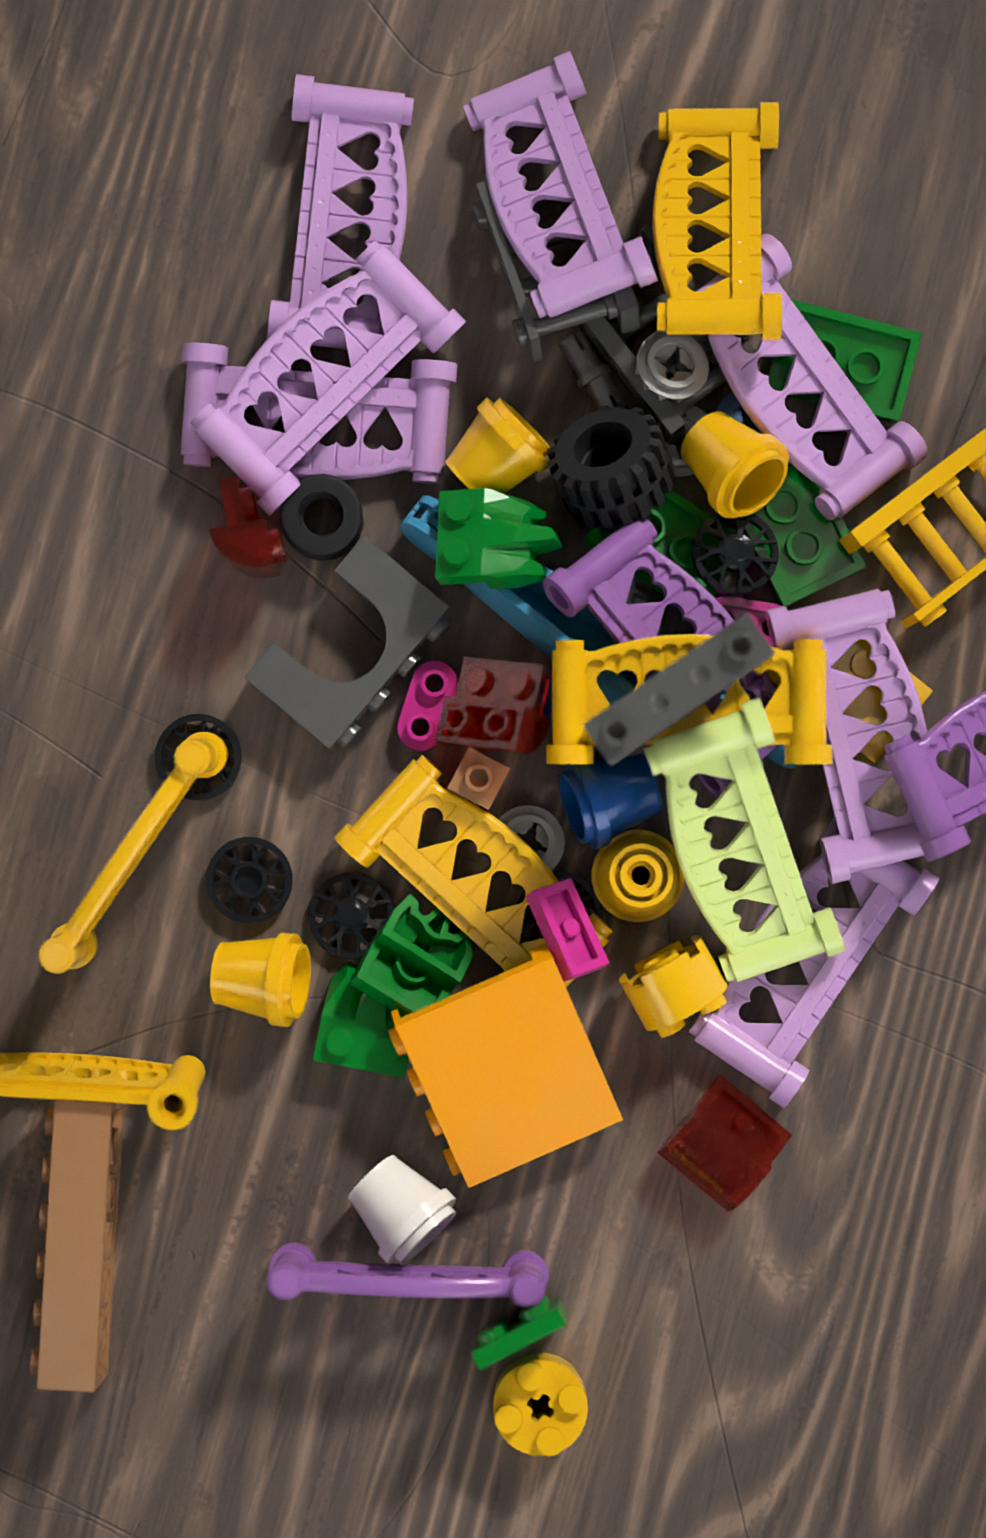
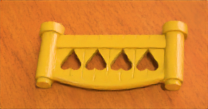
[652,102,782,341]
[546,634,832,764]
[39,732,228,974]
[334,755,614,987]
[0,1052,206,1130]

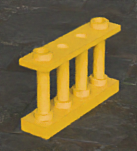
[838,428,986,628]

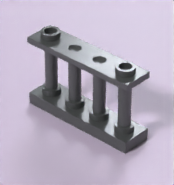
[472,181,640,362]
[578,224,761,444]
[583,612,775,765]

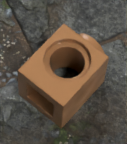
[447,747,510,812]

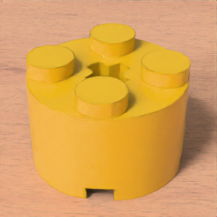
[619,935,728,1038]
[493,1353,588,1456]

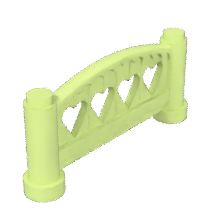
[644,698,846,983]

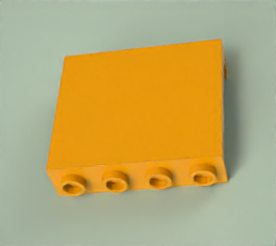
[388,943,623,1188]

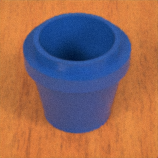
[559,754,662,850]

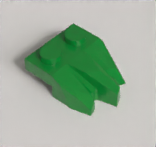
[435,488,563,589]
[349,894,473,1017]
[313,961,409,1078]

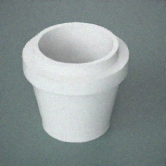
[348,1155,456,1265]

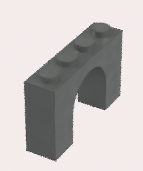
[244,536,451,751]

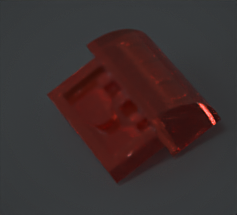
[209,476,287,578]
[435,657,552,754]
[657,1075,792,1212]

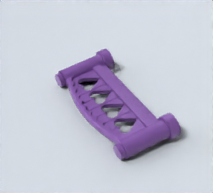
[543,517,779,797]
[883,690,986,862]
[267,1242,549,1308]

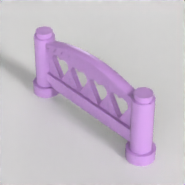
[463,51,658,318]
[267,74,414,350]
[696,234,928,520]
[190,240,466,516]
[180,342,458,484]
[766,589,927,884]
[689,818,939,1109]

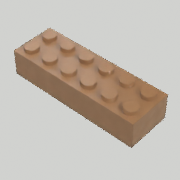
[30,1100,124,1392]

